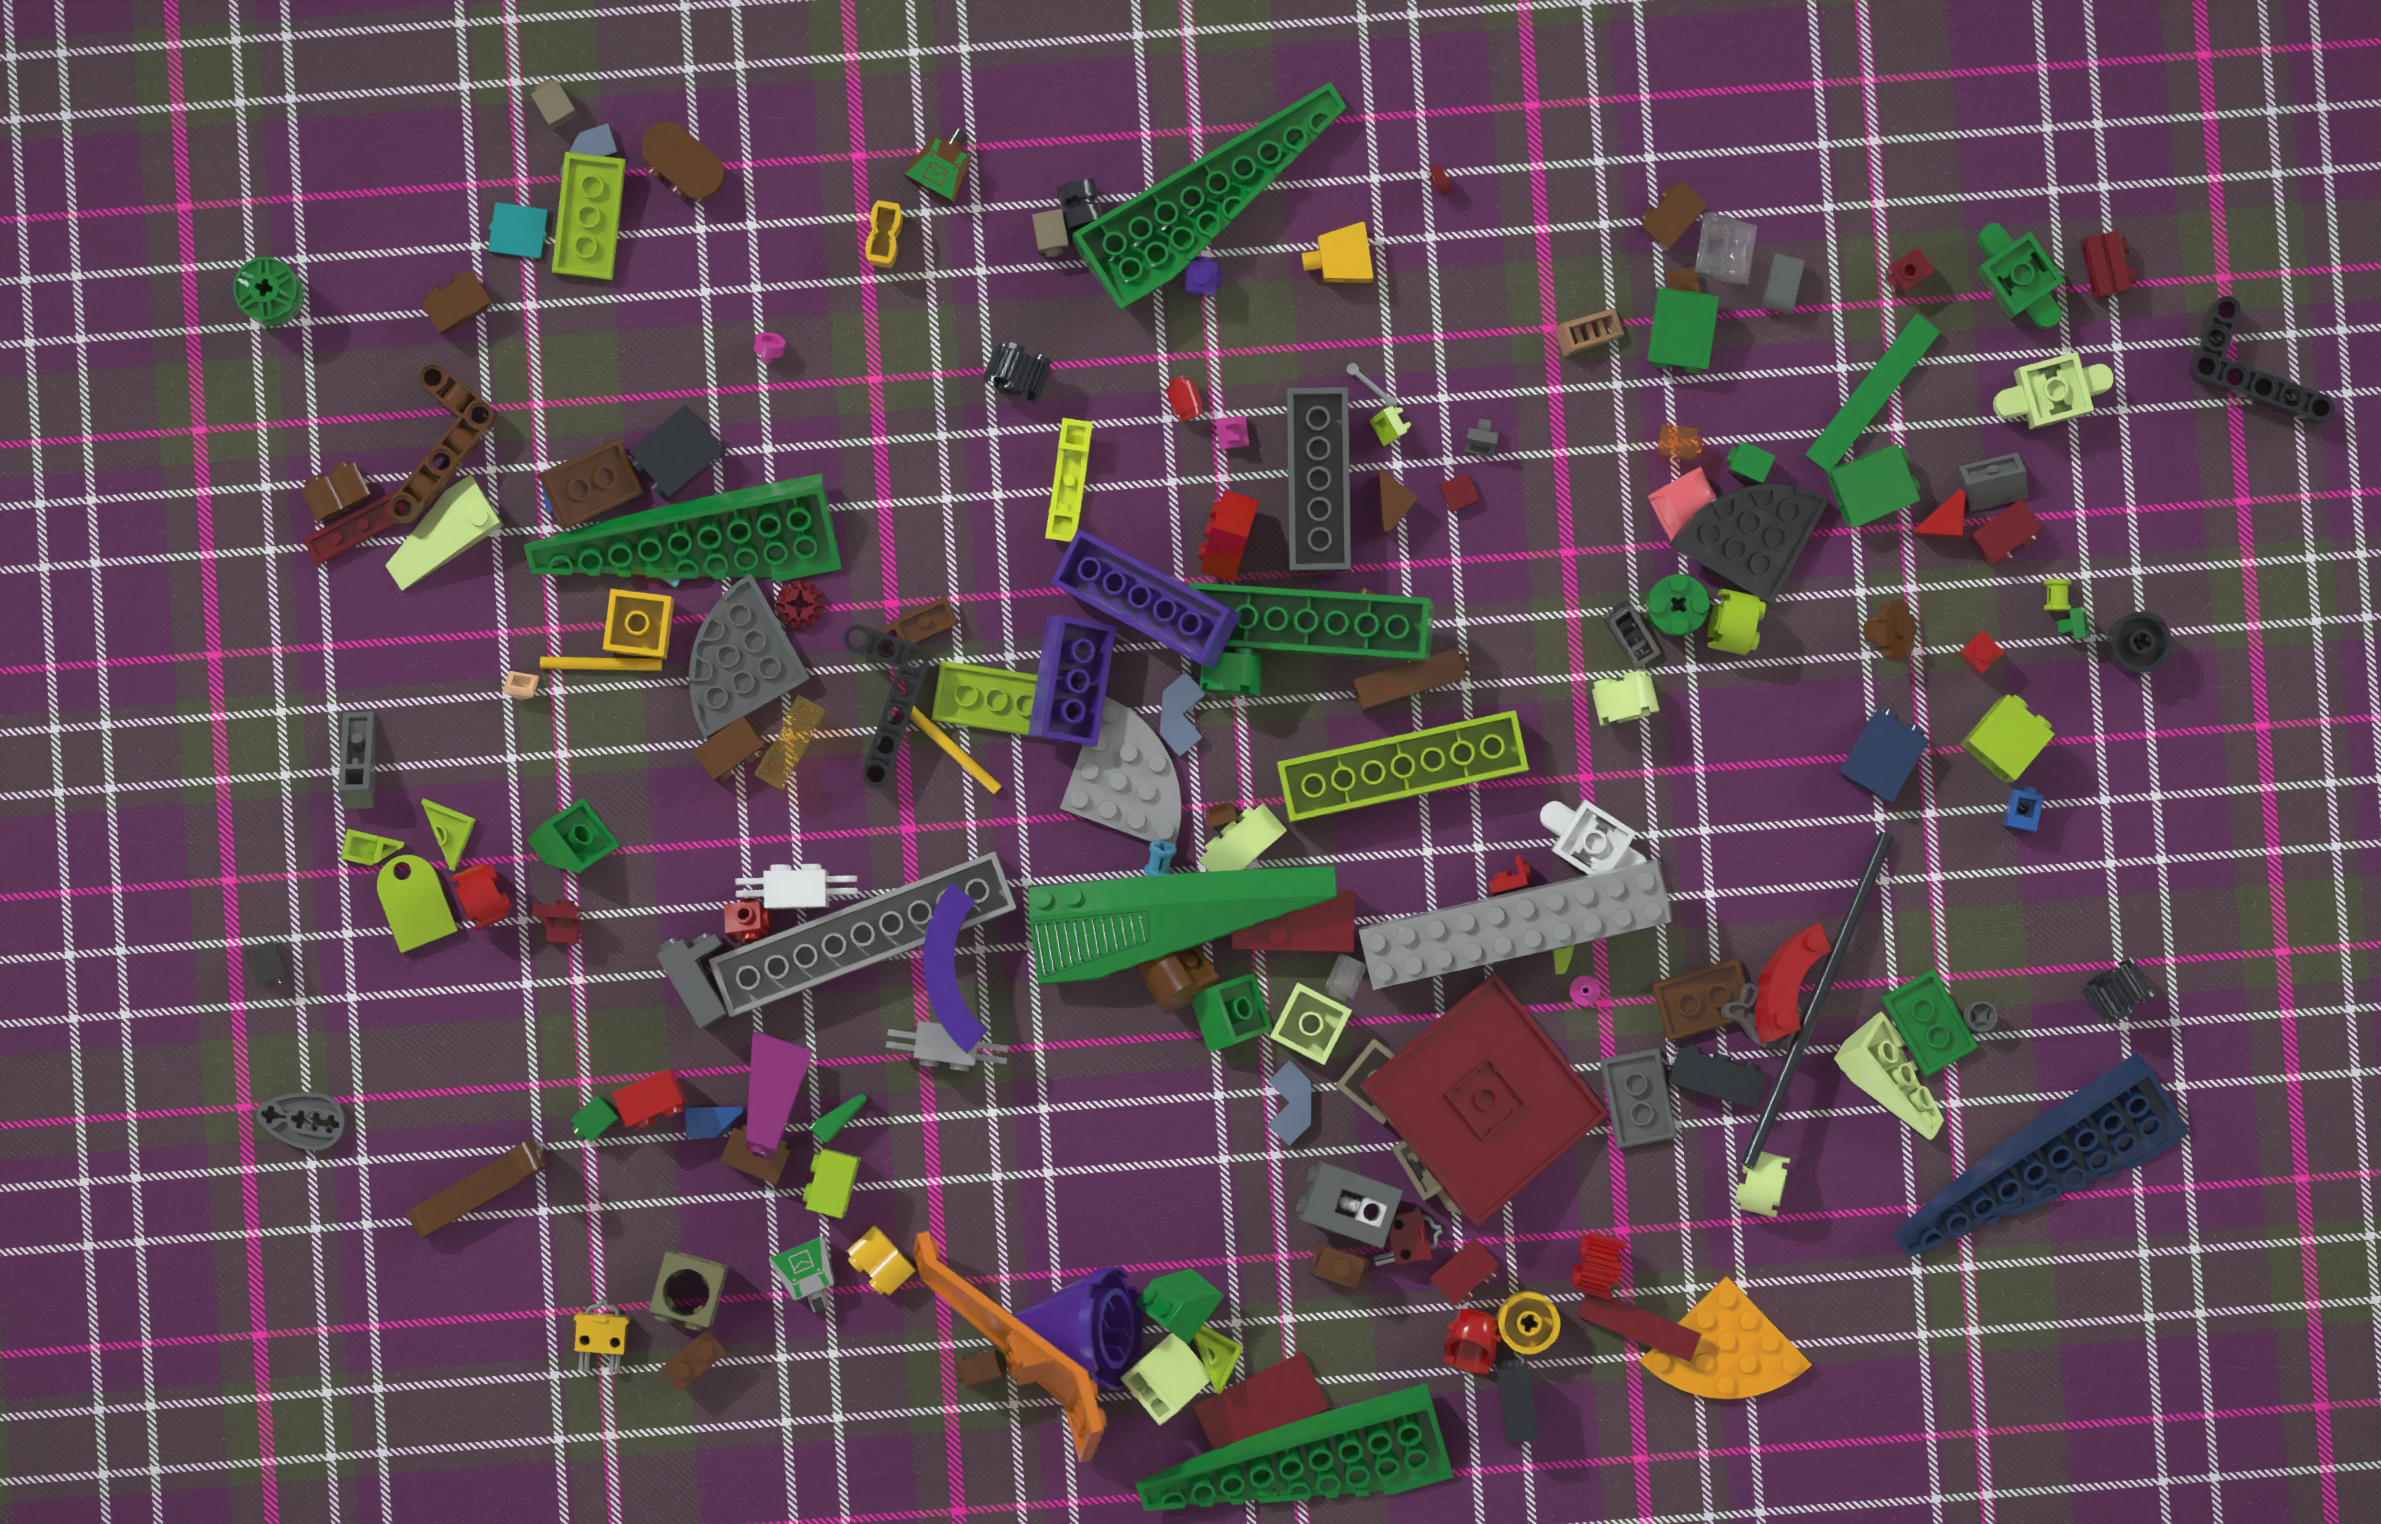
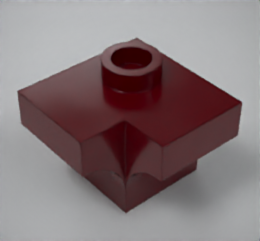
[532,900,582,944]

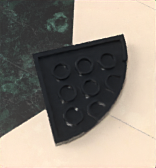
[1669,484,1830,605]

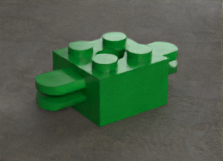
[1975,223,2065,329]

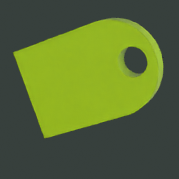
[377,855,459,953]

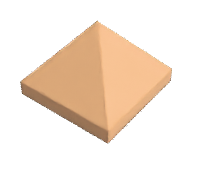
[503,671,539,701]

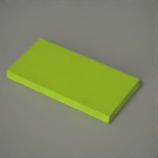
[552,152,626,280]
[931,660,1037,735]

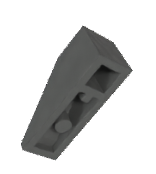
[338,712,375,809]

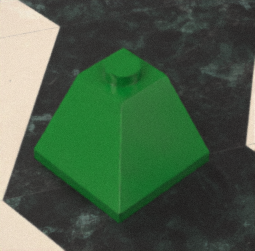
[527,798,620,873]

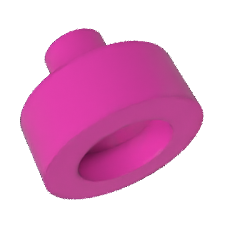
[753,332,785,364]
[1569,975,1600,1006]

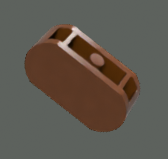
[642,121,726,203]

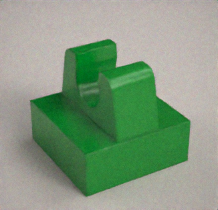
[2057,607,2091,640]

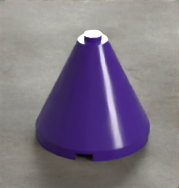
[1013,1267,1143,1391]

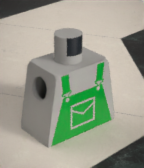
[769,1235,835,1313]

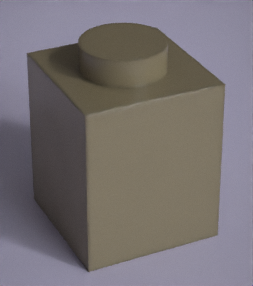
[531,79,578,130]
[1032,209,1069,257]

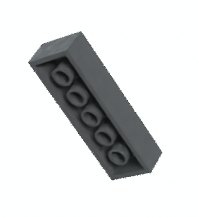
[1286,387,1351,573]

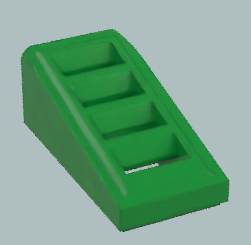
[809,1093,869,1143]

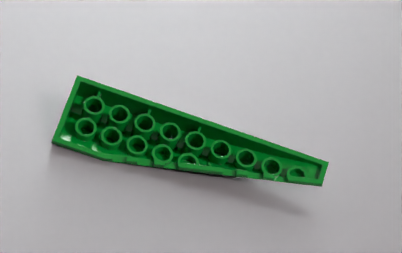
[1072,82,1346,311]

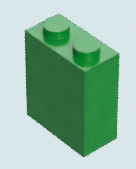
[1646,286,1719,373]
[1825,444,1921,528]

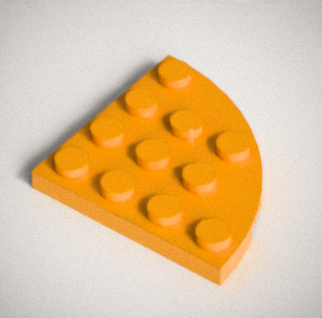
[1638,1276,1812,1399]

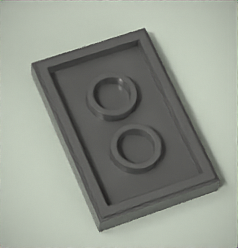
[1599,1048,1677,1149]

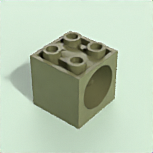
[649,1249,730,1331]

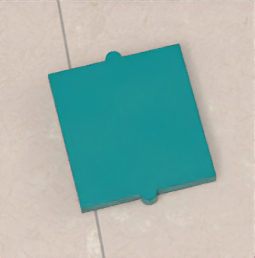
[488,202,548,259]

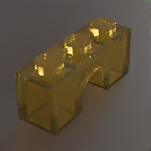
[754,695,827,791]

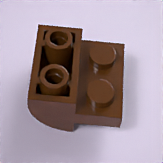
[1136,946,1219,1015]

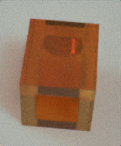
[1656,424,1703,461]

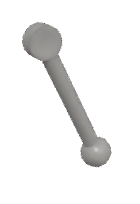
[1347,363,1398,408]

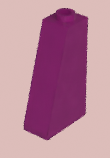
[745,1031,812,1159]

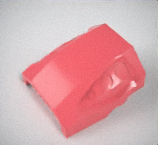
[1647,467,1717,551]

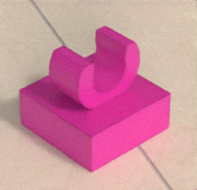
[1215,415,1249,451]

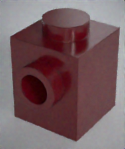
[1885,247,1935,296]

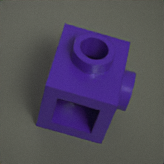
[1185,256,1223,297]

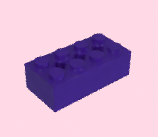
[1028,615,1116,746]

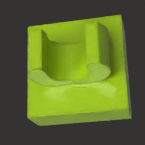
[1369,406,1411,446]

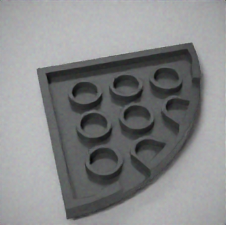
[689,573,811,739]

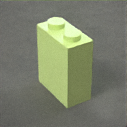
[1120,1333,1211,1425]

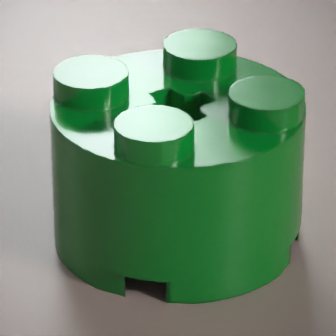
[1646,574,1710,637]
[1199,648,1263,696]

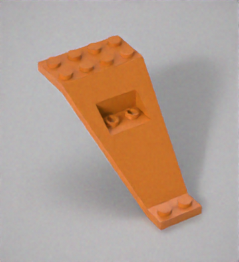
[913,1231,1107,1463]

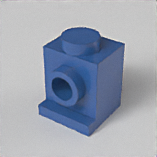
[2002,785,2044,833]

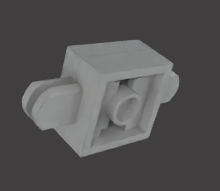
[885,1021,1009,1071]

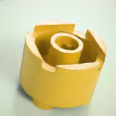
[1497,1291,1560,1354]

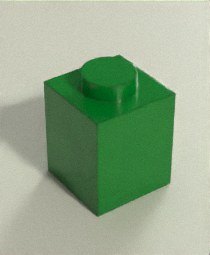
[1725,441,1775,485]
[570,1095,621,1142]

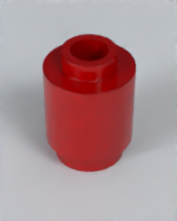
[1165,375,1203,422]

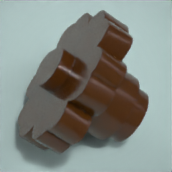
[1863,599,1917,661]

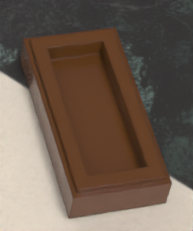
[1202,801,1238,828]

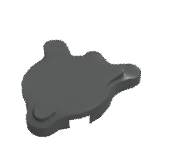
[1721,967,1801,1051]

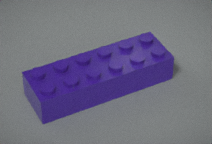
[1051,529,1241,668]

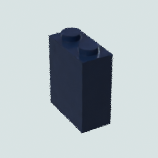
[1837,708,1930,804]

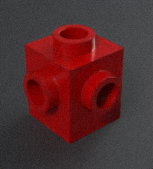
[724,898,772,944]

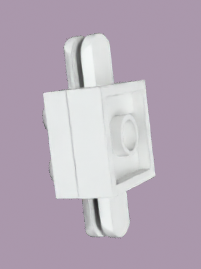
[1540,799,1646,874]
[735,864,858,909]

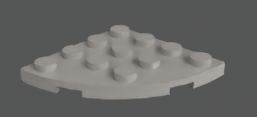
[1060,696,1181,846]

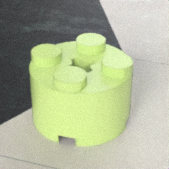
[1592,671,1660,726]
[1735,1152,1790,1218]

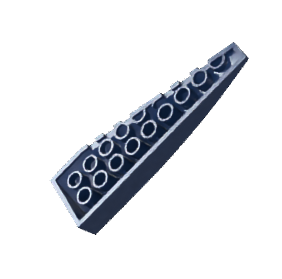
[1892,1052,2190,1258]

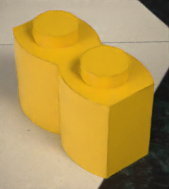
[865,200,903,268]
[847,1225,917,1295]

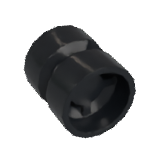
[1056,178,1104,231]

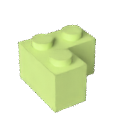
[1199,803,1287,872]

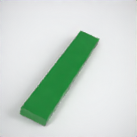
[1804,313,1941,471]

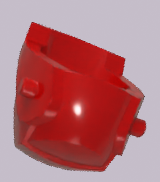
[1443,1309,1501,1375]

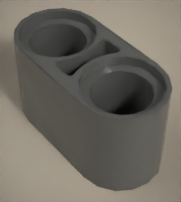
[1761,253,1804,315]

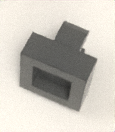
[1464,419,1499,457]

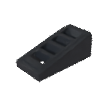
[1601,601,1661,670]

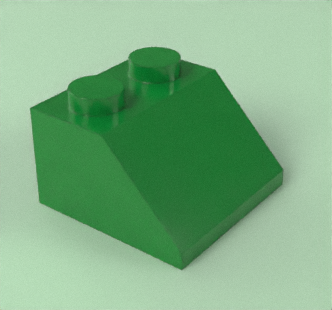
[1192,973,1273,1053]
[1135,1268,1224,1344]

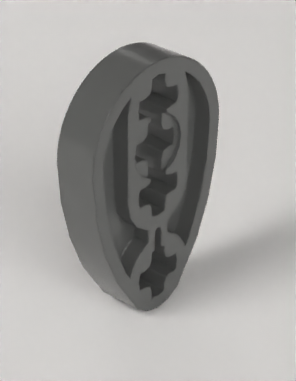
[256,1092,346,1151]

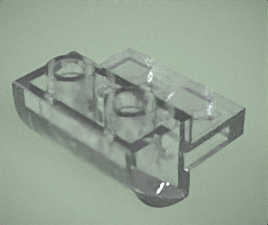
[1694,212,1757,285]

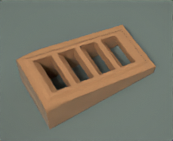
[1555,308,1625,357]

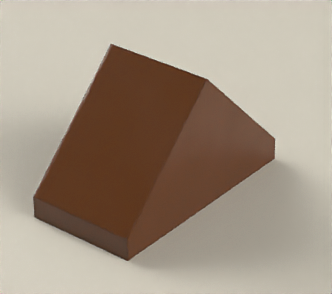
[1378,471,1418,534]

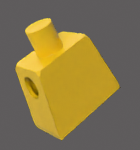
[1301,222,1373,283]

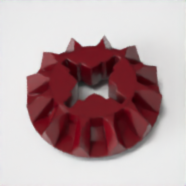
[776,580,824,629]

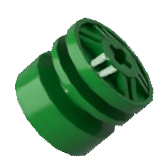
[233,257,304,326]

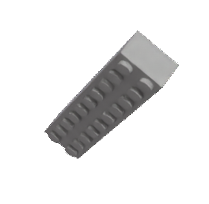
[709,851,1018,1017]
[1359,859,1672,990]

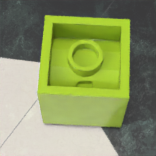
[1960,695,2055,783]

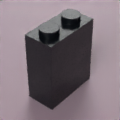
[630,404,727,500]
[1494,1358,1538,1444]

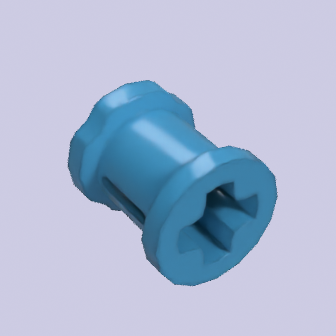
[1144,840,1177,876]

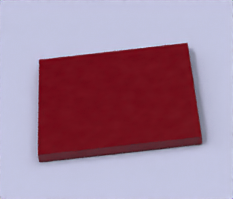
[1359,972,1609,1229]

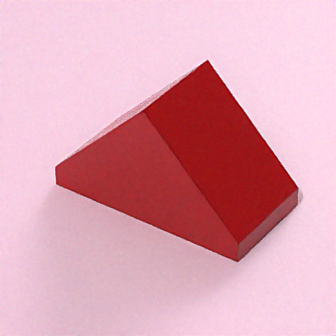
[1912,489,1965,538]

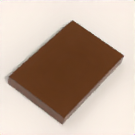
[537,438,644,530]
[1650,958,1746,1042]

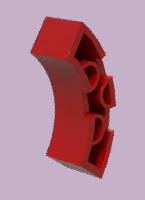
[1754,923,1831,1043]

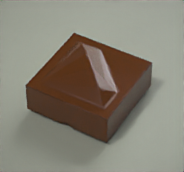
[1665,266,1701,293]

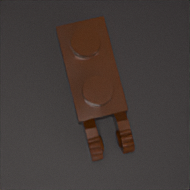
[877,596,959,656]

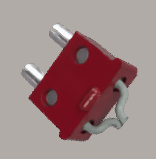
[1374,1206,1443,1266]

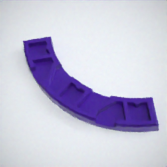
[923,882,987,1054]

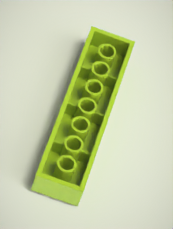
[1277,710,1529,823]

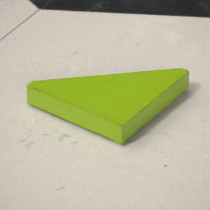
[421,798,476,871]
[1193,1325,1244,1394]

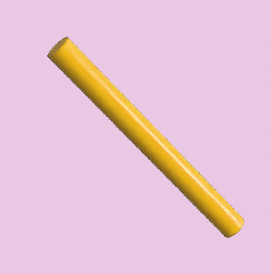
[540,657,662,671]
[910,706,1002,795]

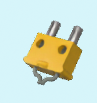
[574,1299,631,1374]

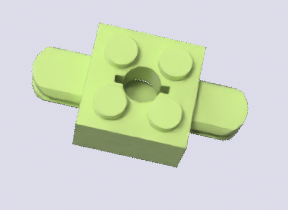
[1993,352,2113,430]

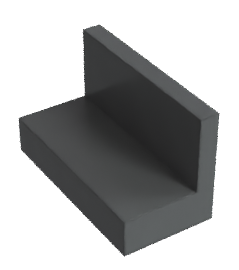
[1959,452,2028,512]

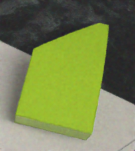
[340,829,404,866]
[1552,944,1574,975]

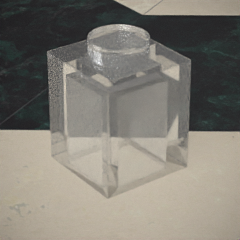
[1324,953,1367,1002]

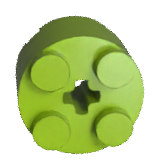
[1707,589,1766,656]

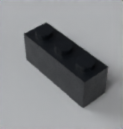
[1666,1043,1767,1109]

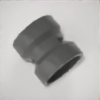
[1963,1001,1998,1032]

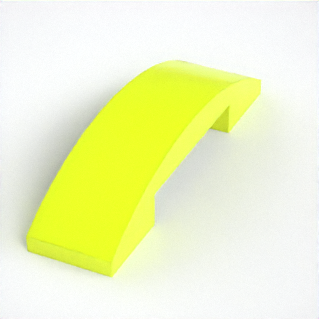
[1045,418,1093,542]

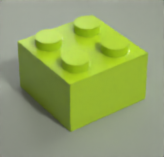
[802,1148,861,1218]

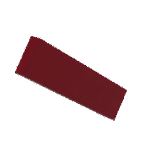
[302,488,425,566]
[1577,1294,1702,1363]

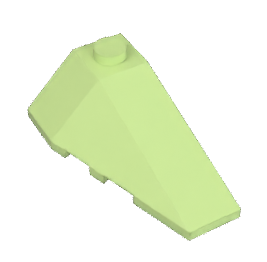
[385,475,504,591]
[1834,1012,1944,1140]

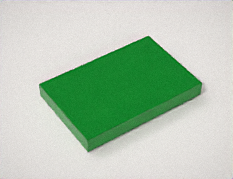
[1880,968,1979,1078]

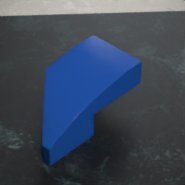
[685,1107,747,1138]

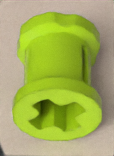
[2044,579,2071,611]

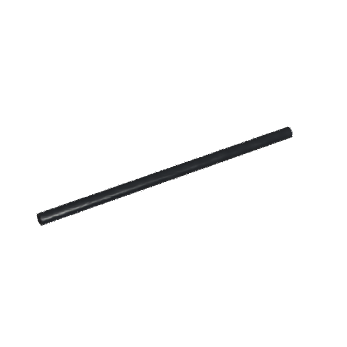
[1740,832,1894,1169]

